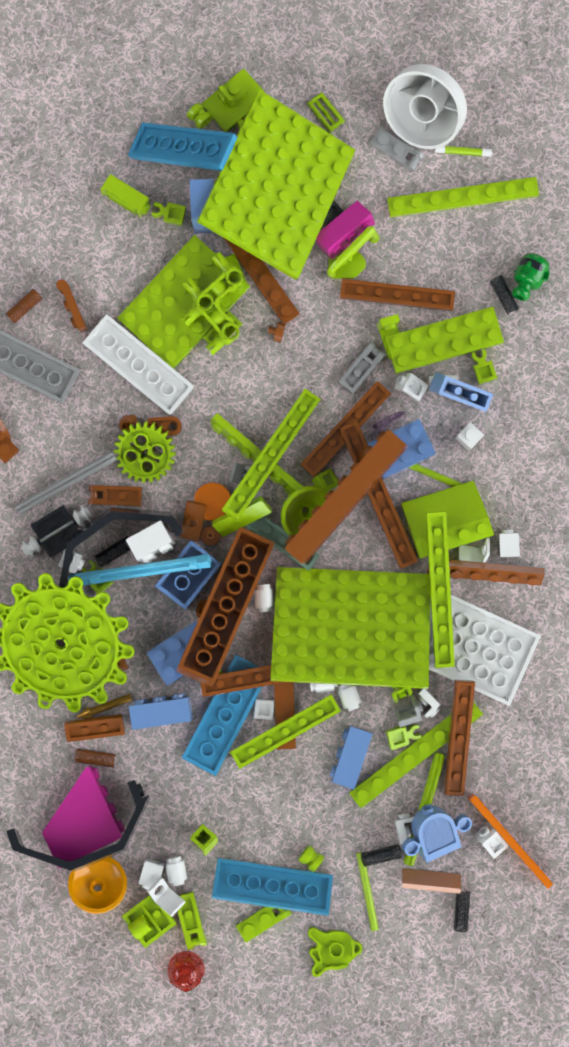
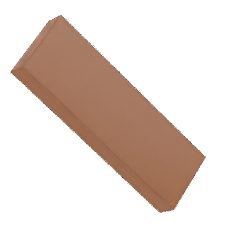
[402,868,461,894]

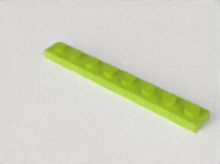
[387,177,539,218]
[221,388,321,521]
[426,511,455,668]
[349,701,483,808]

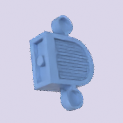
[402,804,472,863]

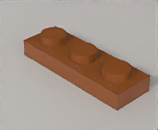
[64,714,125,742]

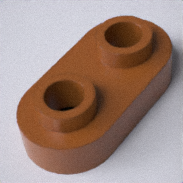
[146,416,182,437]

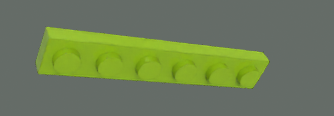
[210,413,303,495]
[230,694,341,769]

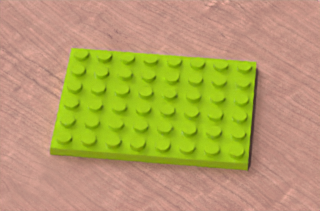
[196,90,355,280]
[271,567,430,689]

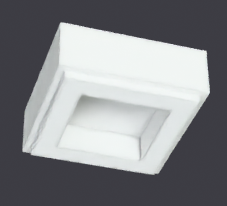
[254,699,275,720]

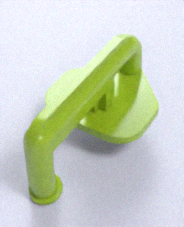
[327,226,379,279]

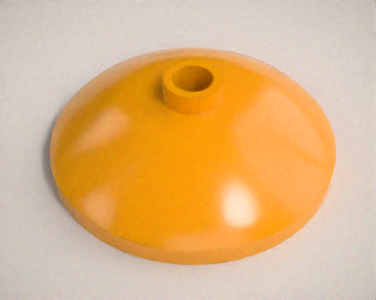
[68,857,127,914]

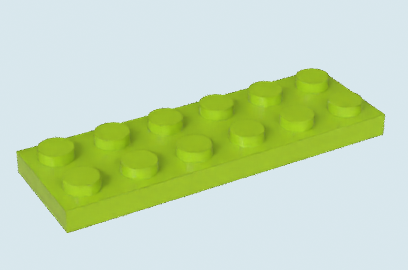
[384,307,504,375]

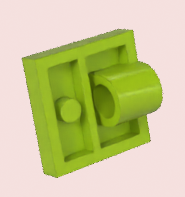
[122,893,177,948]

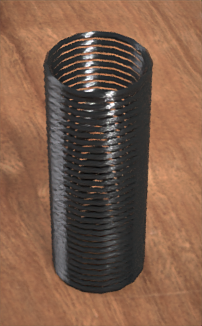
[490,275,519,315]
[94,536,131,567]
[361,844,402,867]
[453,890,471,932]

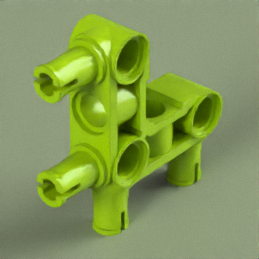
[180,252,244,356]

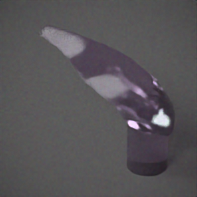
[372,411,406,435]

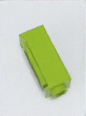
[100,174,151,218]

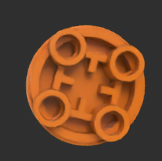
[194,482,231,521]

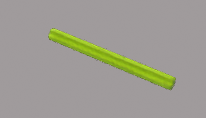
[404,752,445,866]

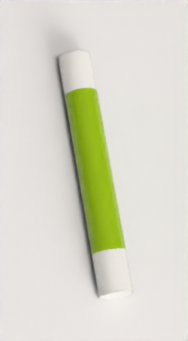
[435,146,492,157]

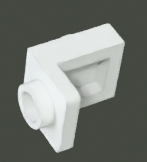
[59,549,85,574]

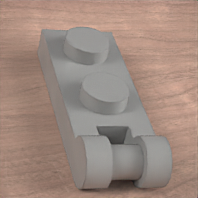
[370,128,424,172]
[338,342,386,395]

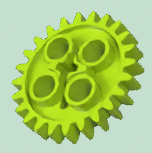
[113,421,177,483]

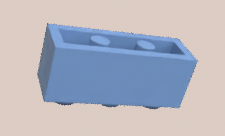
[429,372,493,412]
[329,725,373,789]

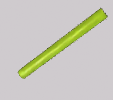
[409,464,463,487]
[356,852,379,931]

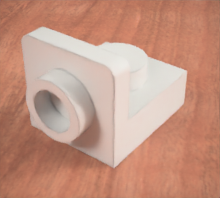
[394,372,429,401]
[417,688,440,718]
[394,813,414,844]
[475,823,508,859]

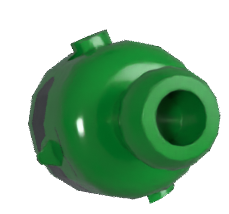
[512,253,550,301]

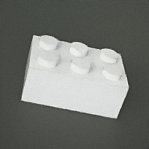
[126,521,176,563]

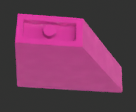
[42,765,125,869]

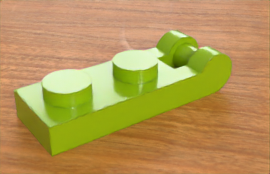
[178,891,207,950]
[236,907,292,943]

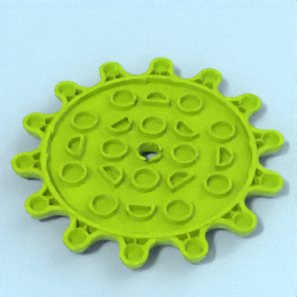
[0,573,135,713]

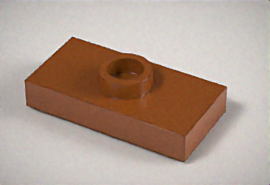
[180,500,206,542]

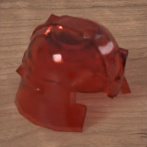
[167,951,205,992]

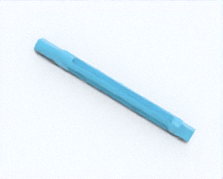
[68,554,211,586]

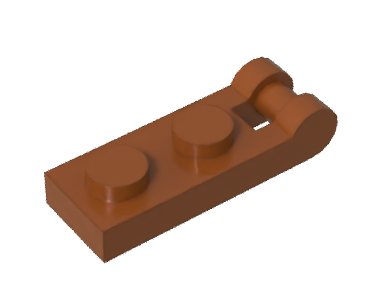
[56,279,88,332]
[88,485,142,507]

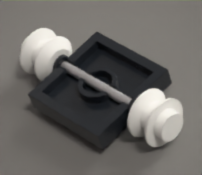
[21,505,93,558]

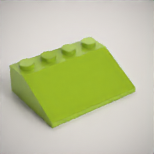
[401,480,494,559]

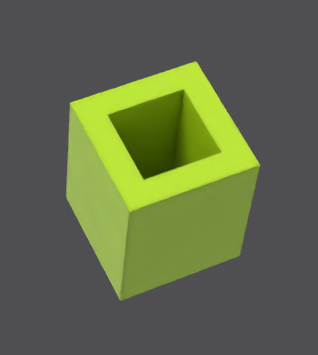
[189,824,218,856]

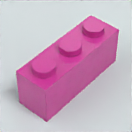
[316,200,375,259]

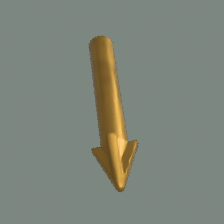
[76,694,132,718]

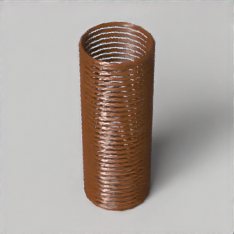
[5,288,43,324]
[75,748,116,768]

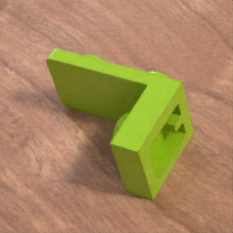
[376,314,400,360]

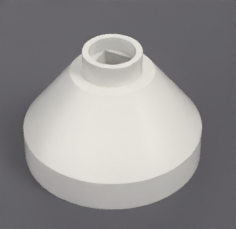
[383,64,467,149]

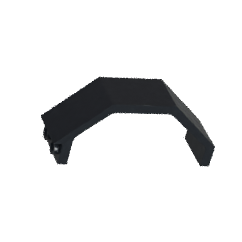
[59,507,183,587]
[6,780,150,872]

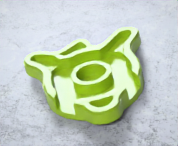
[308,926,363,977]

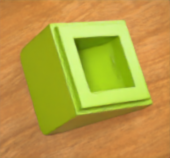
[312,468,338,492]

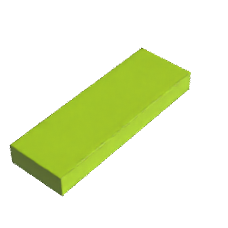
[212,496,272,537]

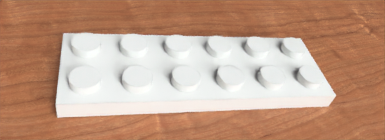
[83,314,195,416]

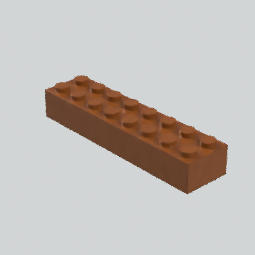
[284,429,408,564]
[176,527,275,687]

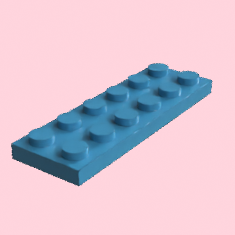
[128,122,237,171]
[182,655,262,776]
[212,858,333,916]

